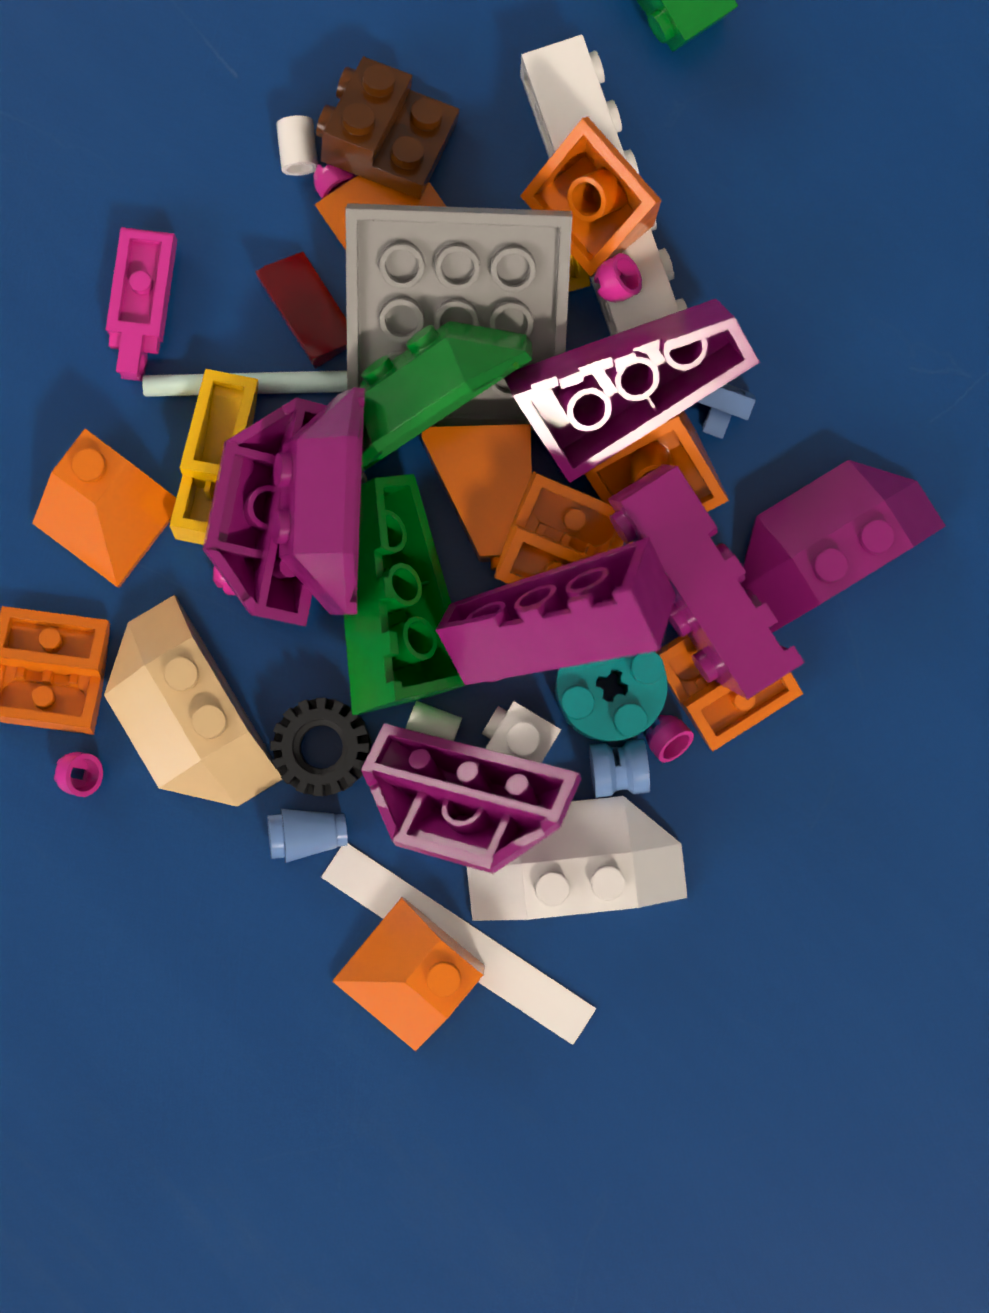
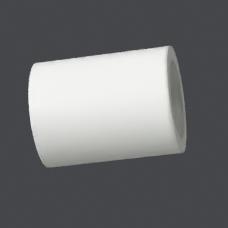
[276,115,318,176]
[406,701,462,741]

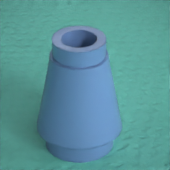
[267,809,348,863]

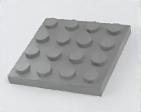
[346,203,572,431]

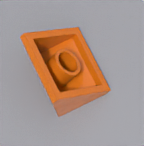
[520,116,662,277]

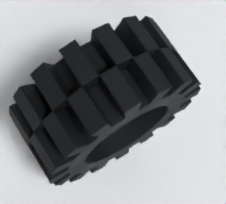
[270,698,372,796]

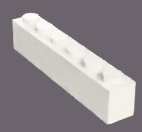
[520,34,687,336]

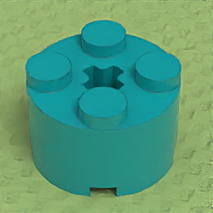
[554,651,668,742]

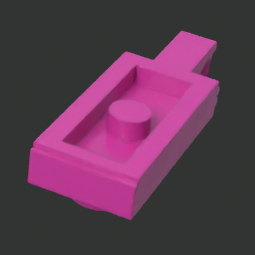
[106,227,178,381]

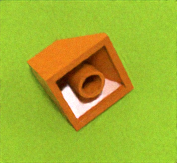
[585,411,729,543]
[32,429,176,588]
[332,897,485,1051]

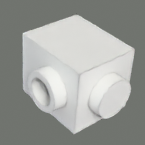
[482,701,561,763]

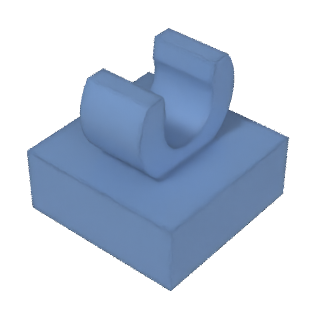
[698,384,756,439]

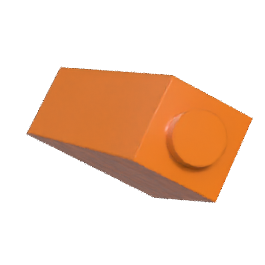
[422,424,532,571]

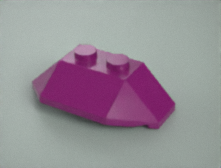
[271,387,365,615]
[203,398,326,626]
[740,460,946,633]
[361,723,581,874]

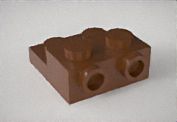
[316,56,460,199]

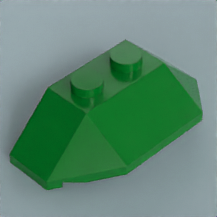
[360,321,532,474]

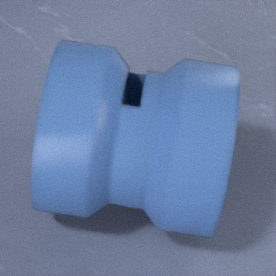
[589,739,650,798]

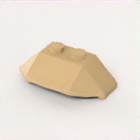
[104,595,283,807]

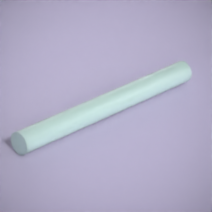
[142,371,347,397]

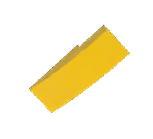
[169,369,259,545]

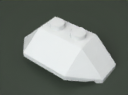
[467,796,687,921]

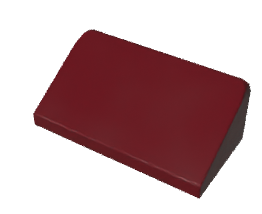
[255,251,347,369]

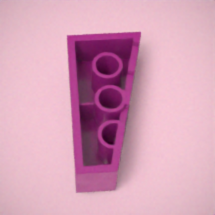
[504,298,760,483]
[608,464,805,699]
[436,537,676,685]

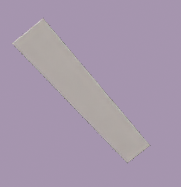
[321,844,596,1045]

